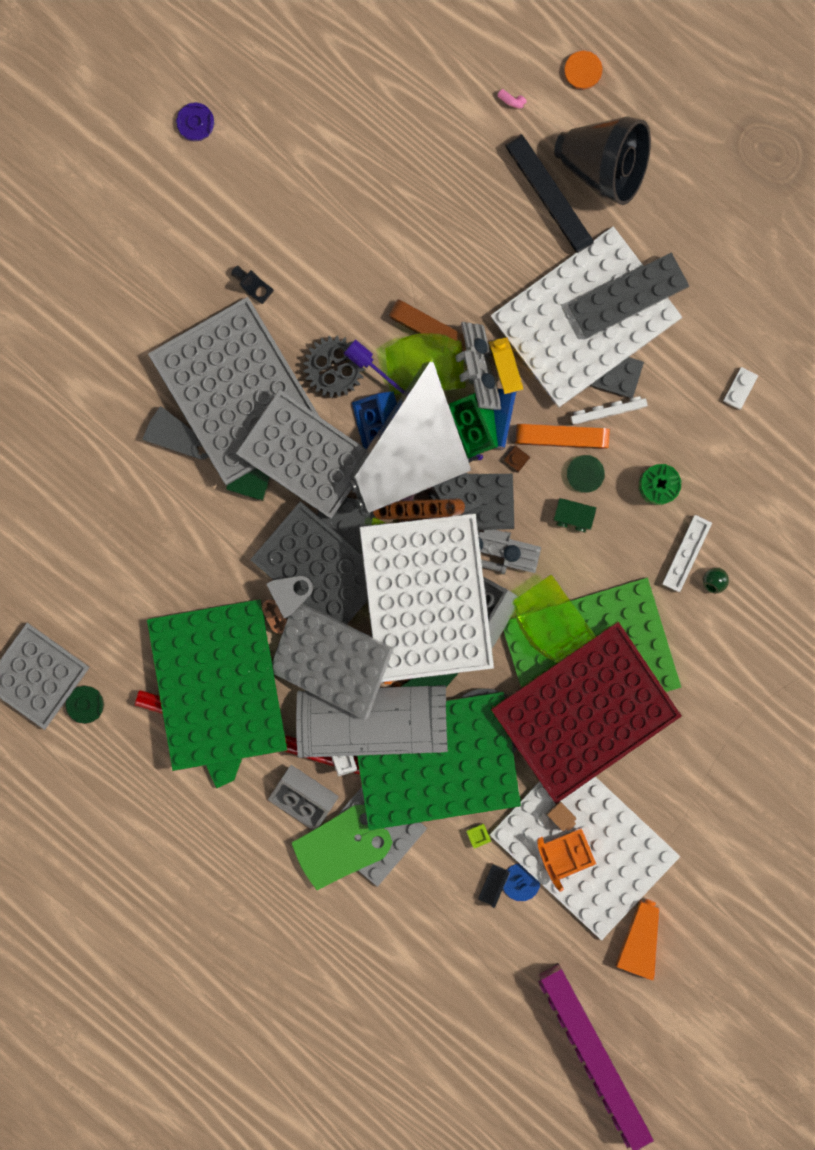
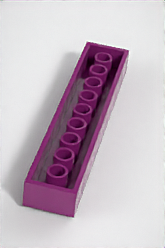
[538,964,654,1150]

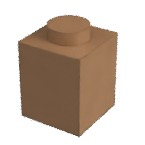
[546,801,577,831]

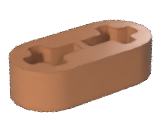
[262,599,287,634]

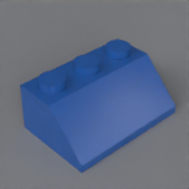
[494,388,516,450]
[352,391,397,449]

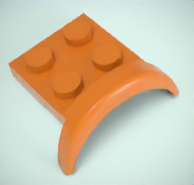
[537,828,596,892]

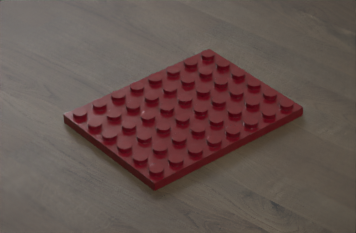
[491,621,682,804]

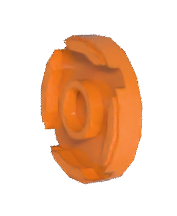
[564,50,603,90]

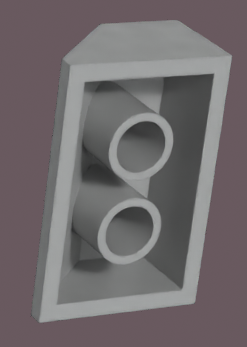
[483,577,522,648]
[268,765,339,830]

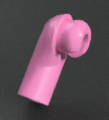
[497,89,526,109]

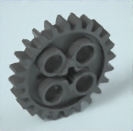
[303,335,366,398]

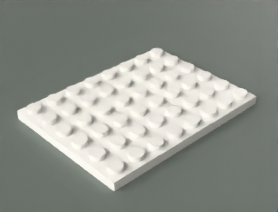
[490,226,682,408]
[359,514,494,682]
[489,777,680,941]

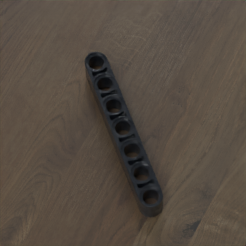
[505,134,594,253]

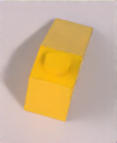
[489,337,523,394]

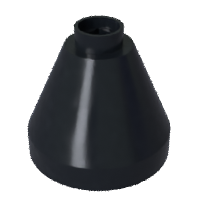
[554,116,651,205]

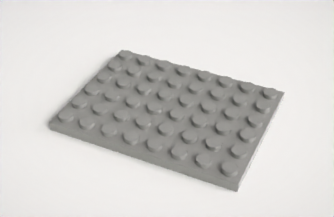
[148,297,320,486]

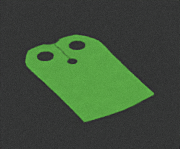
[292,805,393,890]

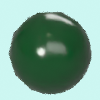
[702,567,729,594]

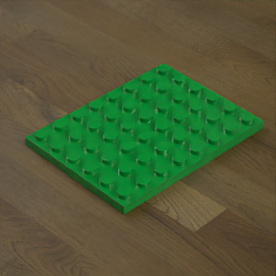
[147,599,287,771]
[357,692,521,830]

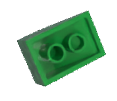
[448,392,498,458]

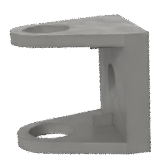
[266,576,313,618]

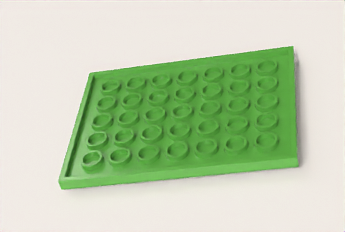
[503,577,682,692]

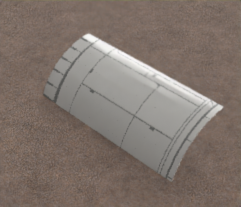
[296,685,448,758]

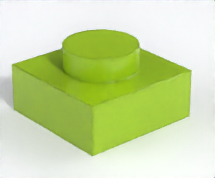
[466,823,492,849]

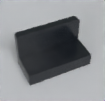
[478,863,511,909]

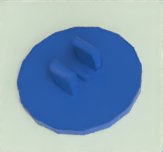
[504,863,540,901]

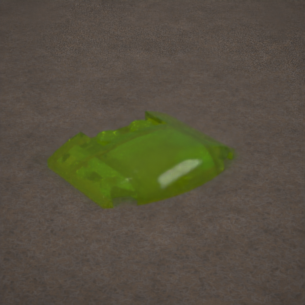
[385,333,466,394]
[513,574,596,663]

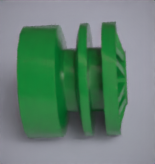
[638,464,681,505]

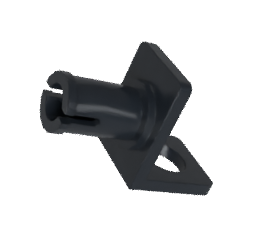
[231,266,274,304]

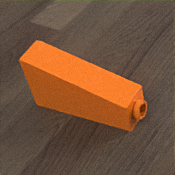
[615,898,659,981]

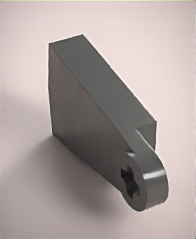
[142,406,209,460]

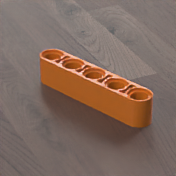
[515,424,610,449]

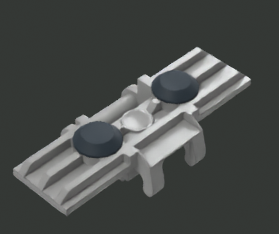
[455,322,501,410]
[478,530,541,575]

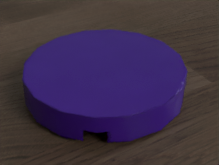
[176,102,215,142]

